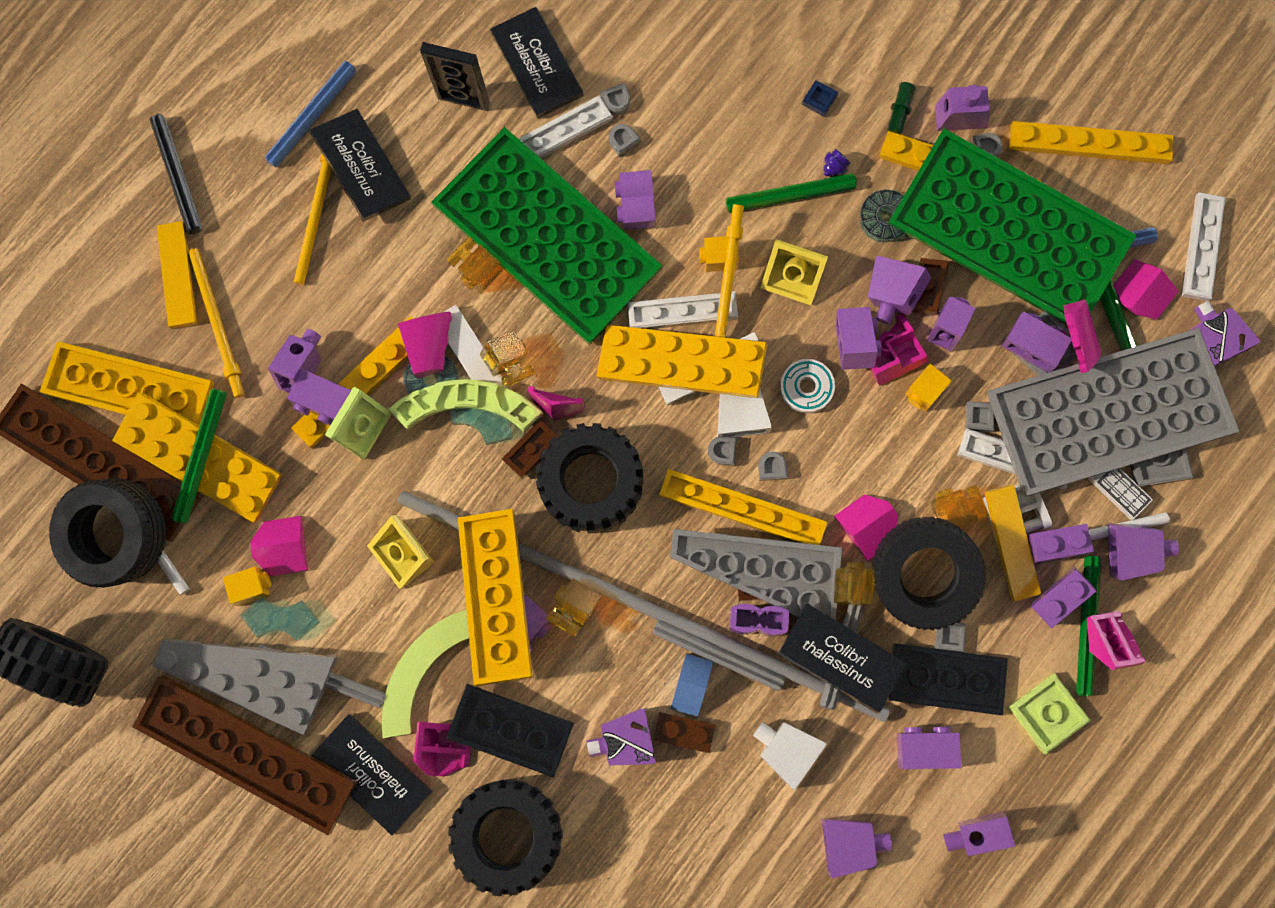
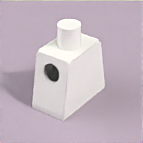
[717,391,771,437]
[753,722,827,790]

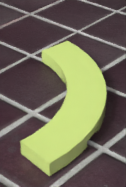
[388,379,544,433]
[382,610,469,738]

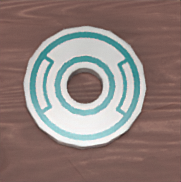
[780,359,835,414]

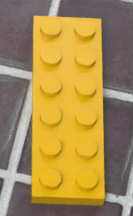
[596,325,767,399]
[40,341,214,425]
[112,393,283,523]
[458,509,533,687]

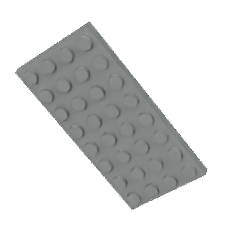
[987,328,1239,497]

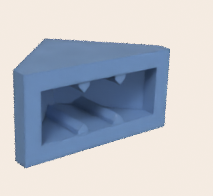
[671,654,713,717]

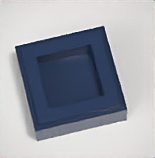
[802,80,839,117]

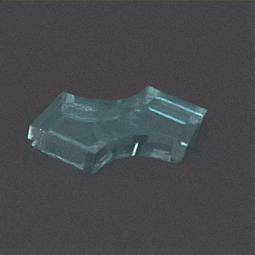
[450,408,513,445]
[240,597,320,641]

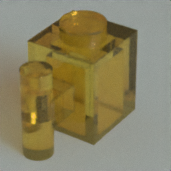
[446,237,503,293]
[480,331,534,387]
[930,485,989,527]
[834,562,875,606]
[546,578,602,637]

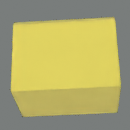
[760,239,828,305]
[367,514,435,589]

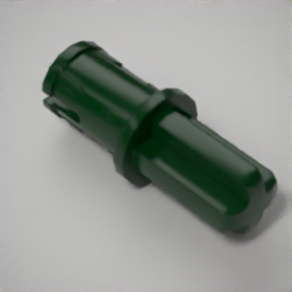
[887,82,916,135]

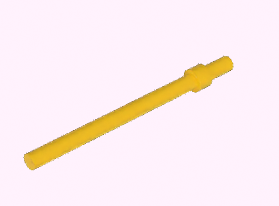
[294,153,332,285]
[715,204,744,338]
[188,248,245,398]

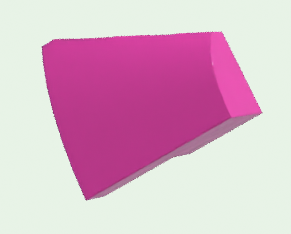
[1064,299,1101,373]
[398,311,452,379]
[870,314,929,386]

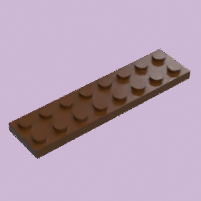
[0,383,203,542]
[132,675,358,835]

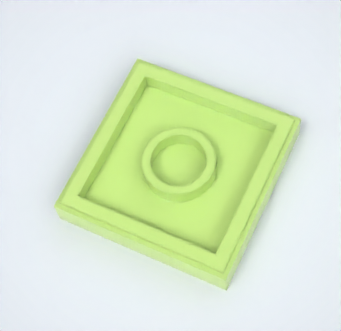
[325,387,392,460]
[1008,673,1091,754]

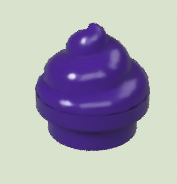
[823,149,851,177]

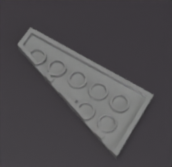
[670,529,842,620]
[153,638,338,735]

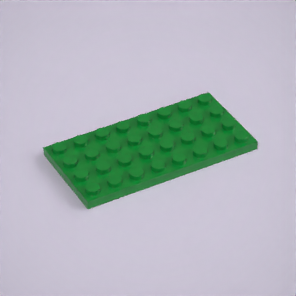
[431,127,662,346]
[888,128,1137,324]

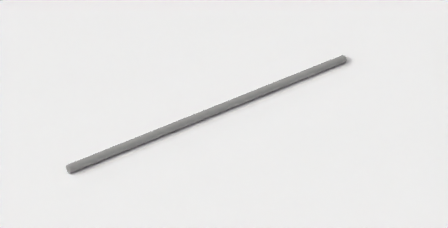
[397,490,890,723]

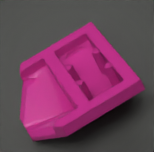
[1113,259,1179,320]
[528,386,585,421]
[834,494,898,561]
[250,516,308,577]
[1087,611,1145,670]
[413,722,471,777]

